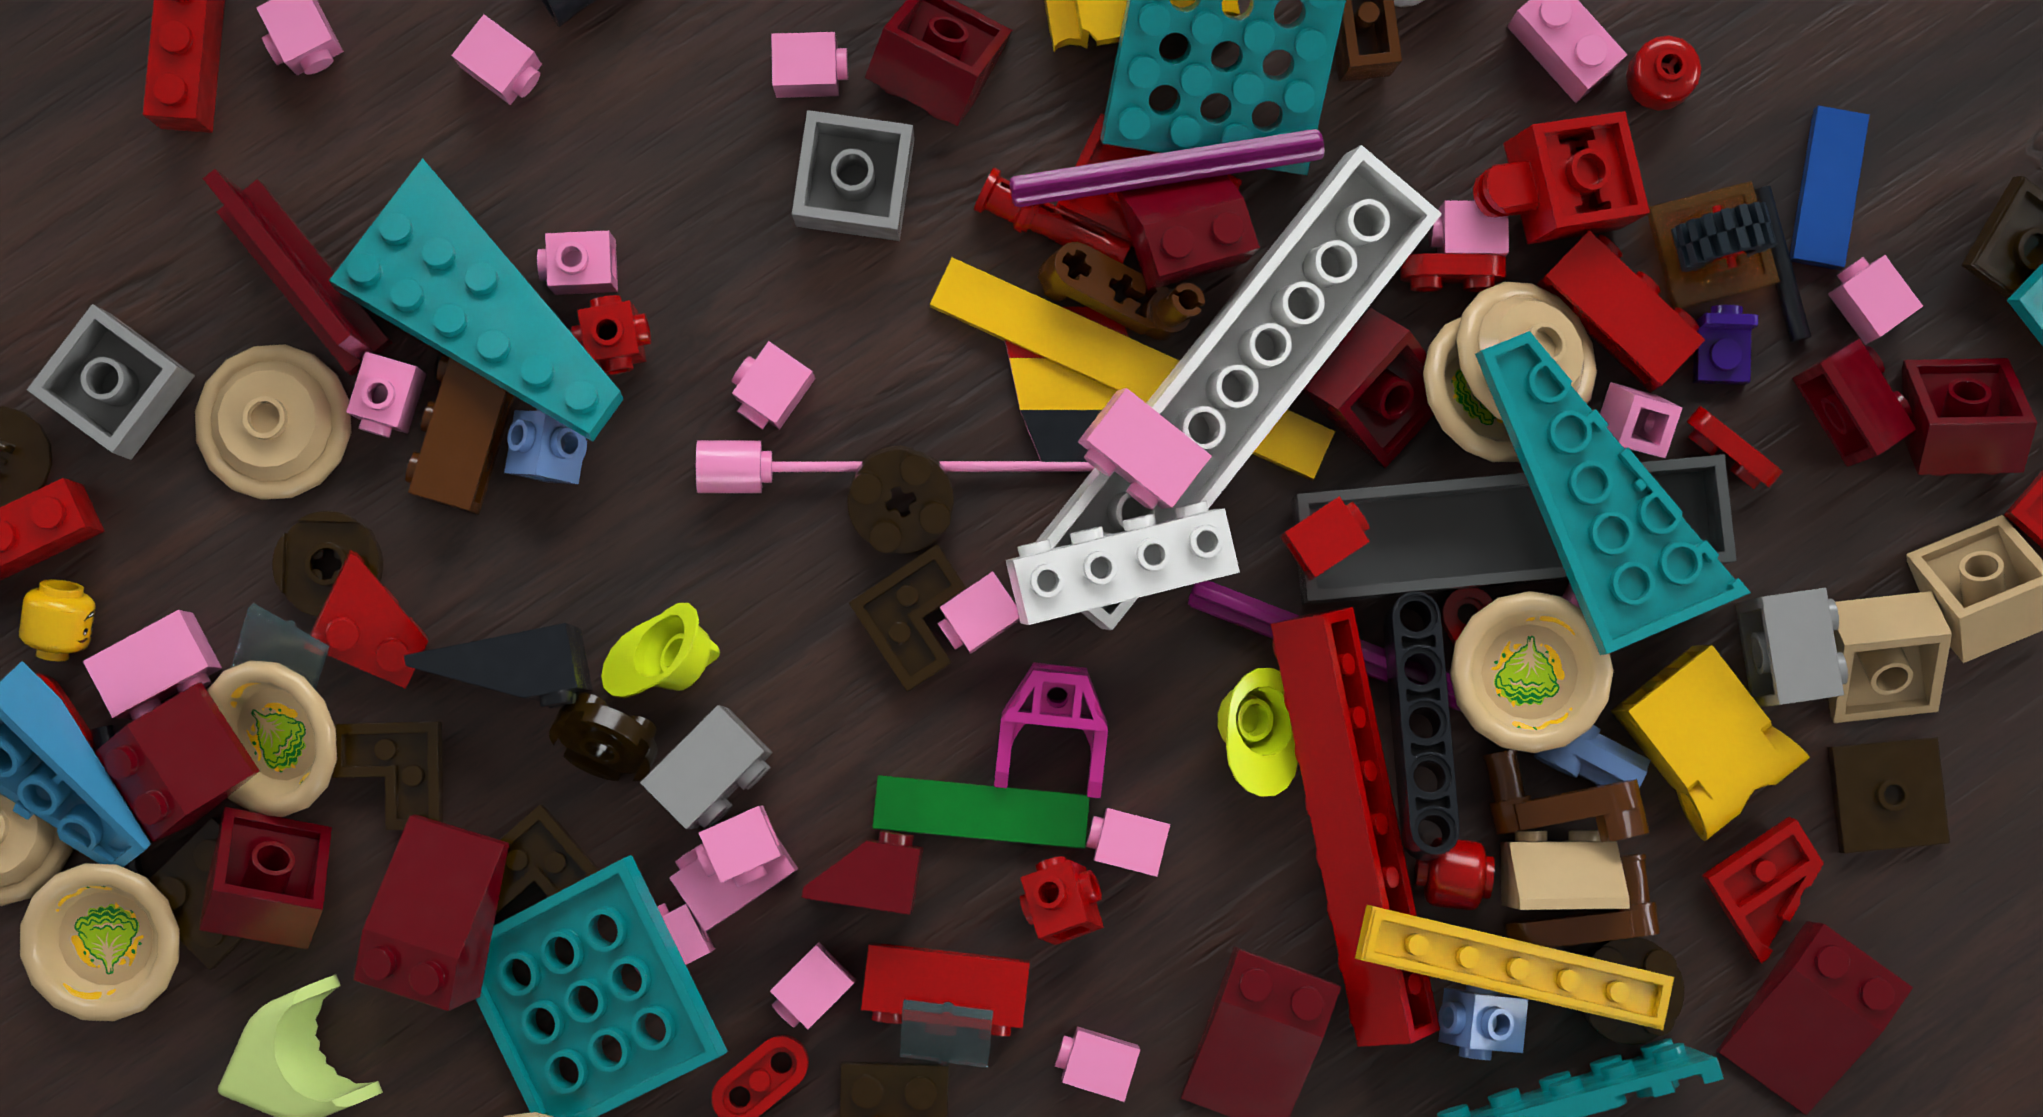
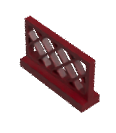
[202,169,393,376]

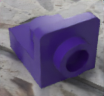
[1693,305,1758,385]

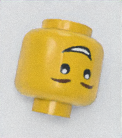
[19,579,96,662]

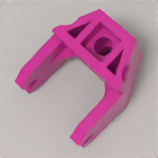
[994,662,1108,798]

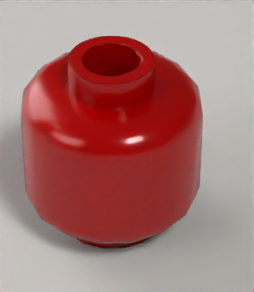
[1626,35,1702,111]
[1414,837,1495,910]

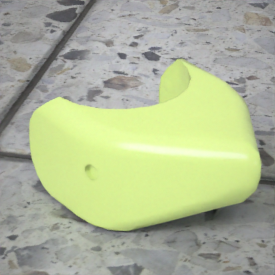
[218,974,383,1117]

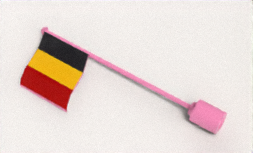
[696,307,1129,493]

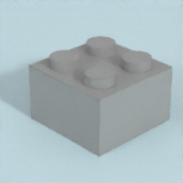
[792,110,915,241]
[27,304,195,460]
[1735,588,1848,707]
[640,705,773,829]

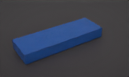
[1790,105,1870,270]

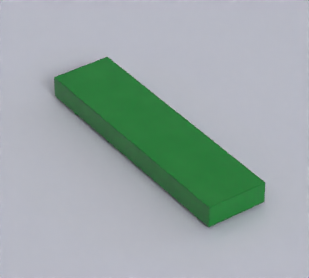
[873,775,1090,849]

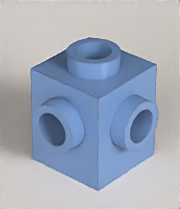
[504,409,587,484]
[1438,985,1529,1060]

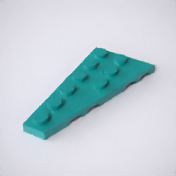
[329,158,623,441]
[1475,331,1751,655]
[1437,1038,1724,1117]

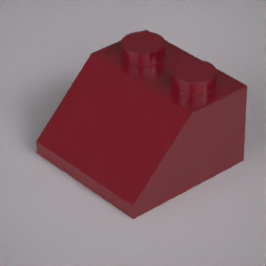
[864,0,1013,126]
[1117,175,1260,290]
[1303,308,1434,468]
[1792,338,1916,467]
[1902,358,2037,476]
[95,682,260,842]
[199,807,332,949]
[801,830,923,915]

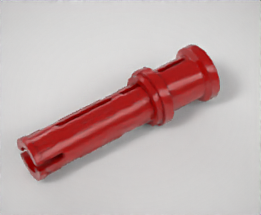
[973,167,1132,263]

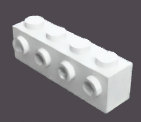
[1006,501,1240,625]

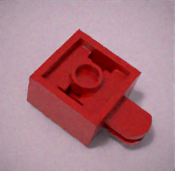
[1473,111,1650,244]

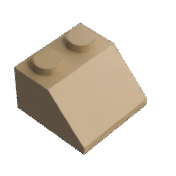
[1906,515,2043,663]
[1828,591,1952,723]
[1500,830,1630,910]

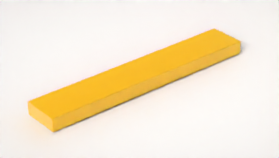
[1355,905,1674,1030]

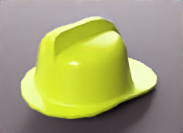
[601,603,720,698]
[1217,668,1298,797]

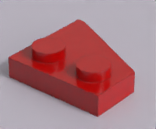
[306,550,428,689]
[1702,816,1824,963]

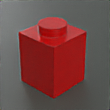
[1280,496,1370,581]

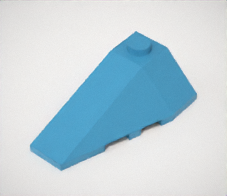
[0,661,151,867]

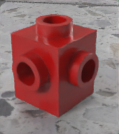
[571,295,652,375]
[1020,856,1104,945]

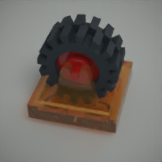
[1647,181,1780,310]

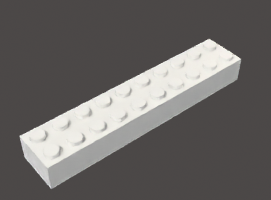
[1036,145,1442,630]

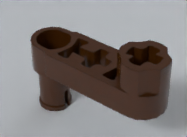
[1038,242,1205,340]
[1482,749,1649,842]
[1505,853,1660,949]

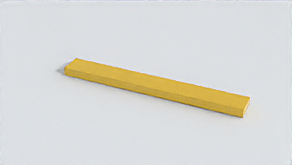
[930,257,1335,481]

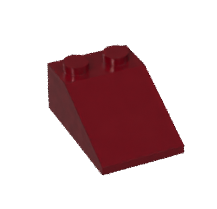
[353,814,509,1011]
[1716,921,1913,1115]
[1180,946,1341,1117]

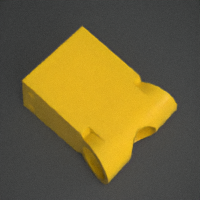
[1611,645,1810,841]

